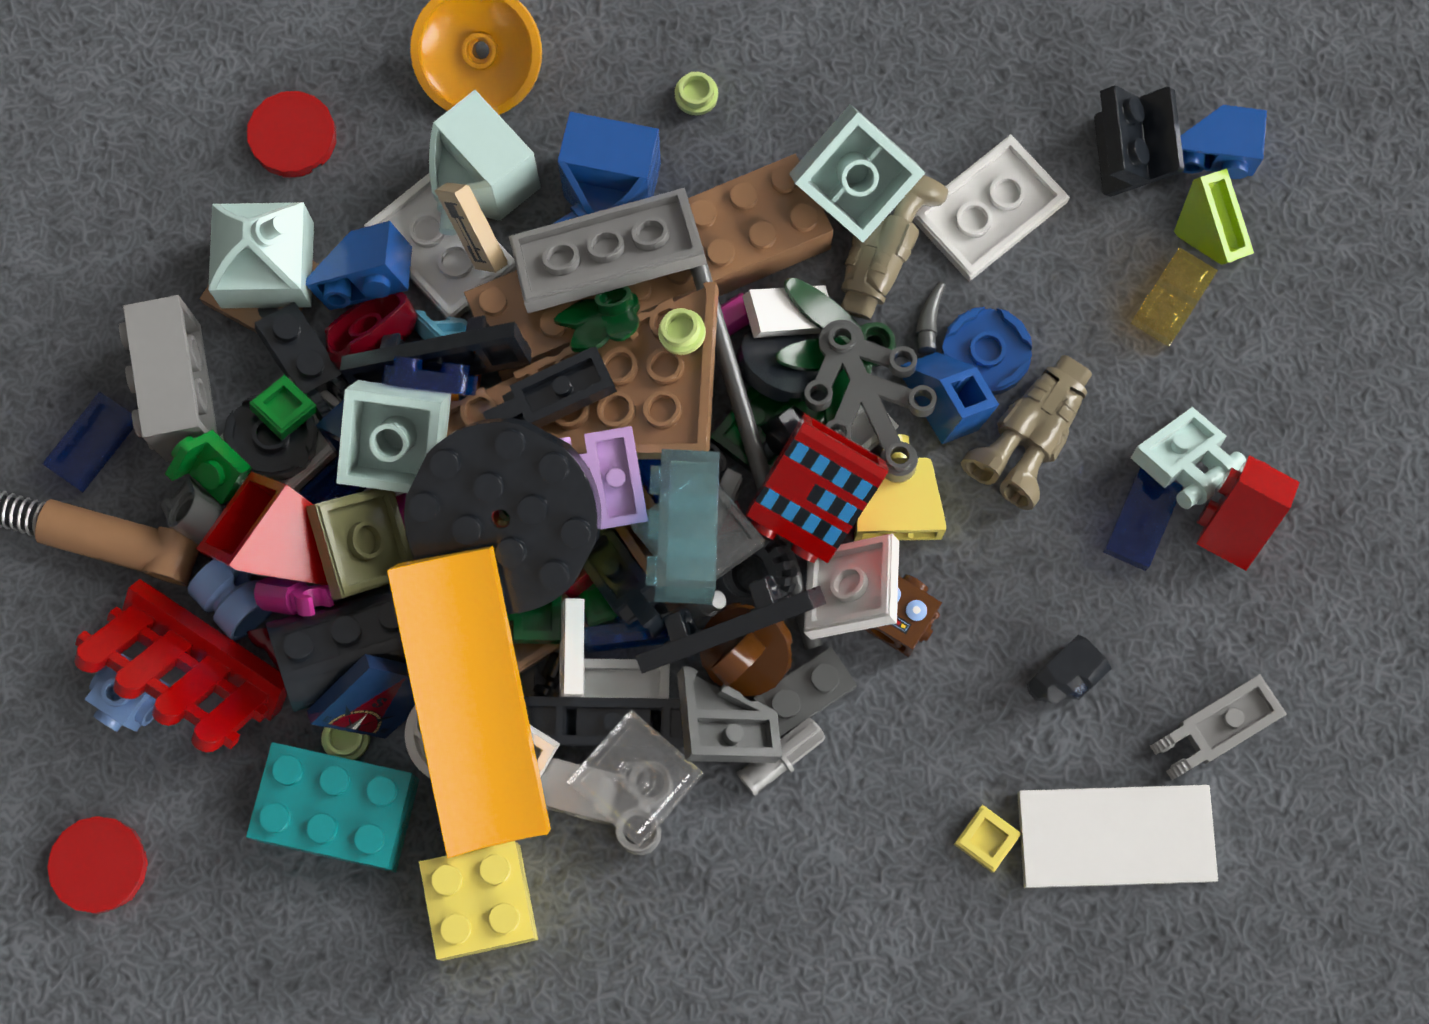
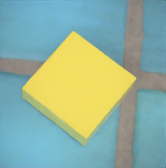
[954,805,1022,873]

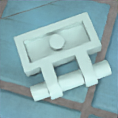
[1131,407,1246,509]

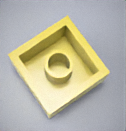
[419,841,538,961]

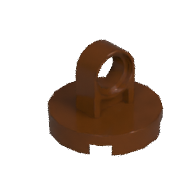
[700,602,793,696]

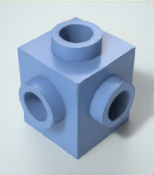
[84,653,170,732]

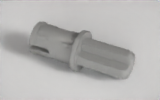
[736,718,825,797]

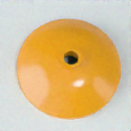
[410,0,542,115]

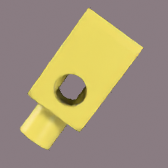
[854,434,946,541]

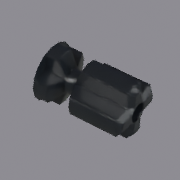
[533,652,559,697]

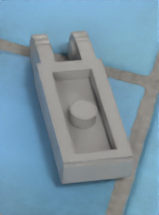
[1150,674,1287,780]

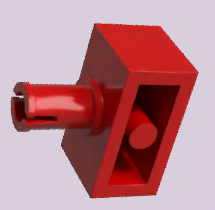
[1196,455,1300,571]

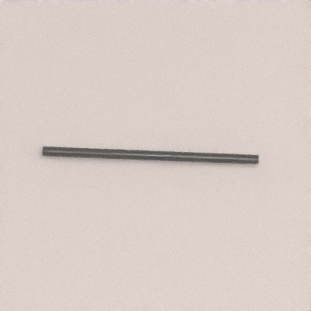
[690,260,823,650]

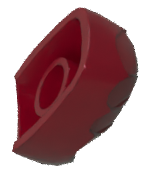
[325,292,418,370]

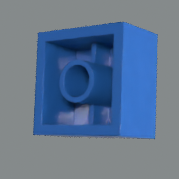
[552,112,661,224]

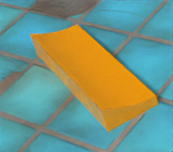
[387,546,551,858]

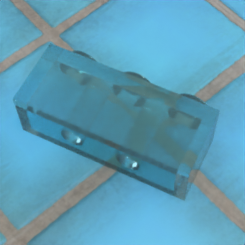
[646,449,720,605]

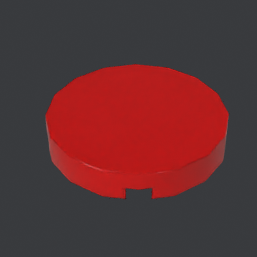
[247,91,336,178]
[47,816,148,914]

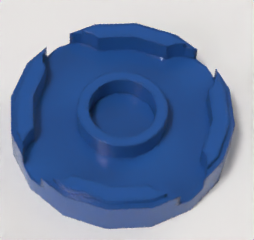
[942,307,1032,395]

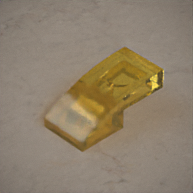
[1130,247,1218,347]

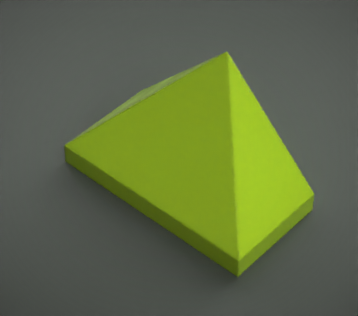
[1174,169,1254,265]

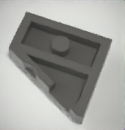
[677,666,782,763]

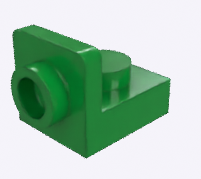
[165,430,252,505]

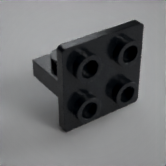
[1094,85,1184,197]

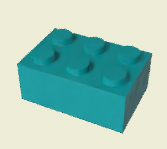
[246,742,420,873]

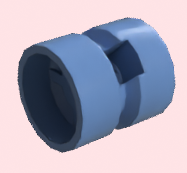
[188,559,272,641]

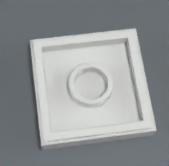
[804,533,899,640]

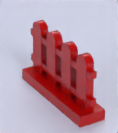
[74,579,287,752]

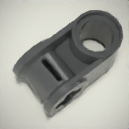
[160,473,226,545]

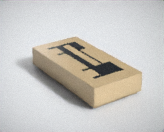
[434,182,508,273]

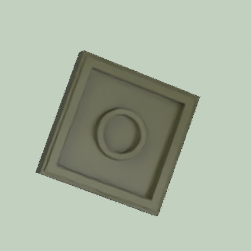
[306,489,414,600]

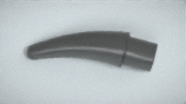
[915,282,946,355]

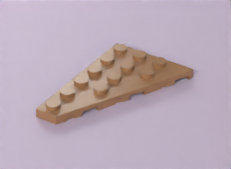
[447,282,719,459]

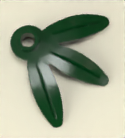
[775,278,896,423]

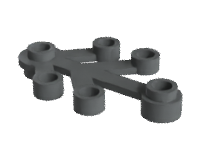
[804,320,937,483]

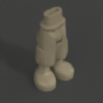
[841,175,949,320]
[961,355,1092,510]

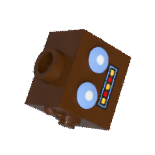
[864,574,942,657]

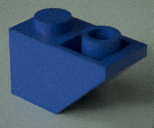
[1181,105,1267,179]
[306,221,412,310]
[900,352,999,444]

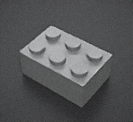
[119,295,218,462]

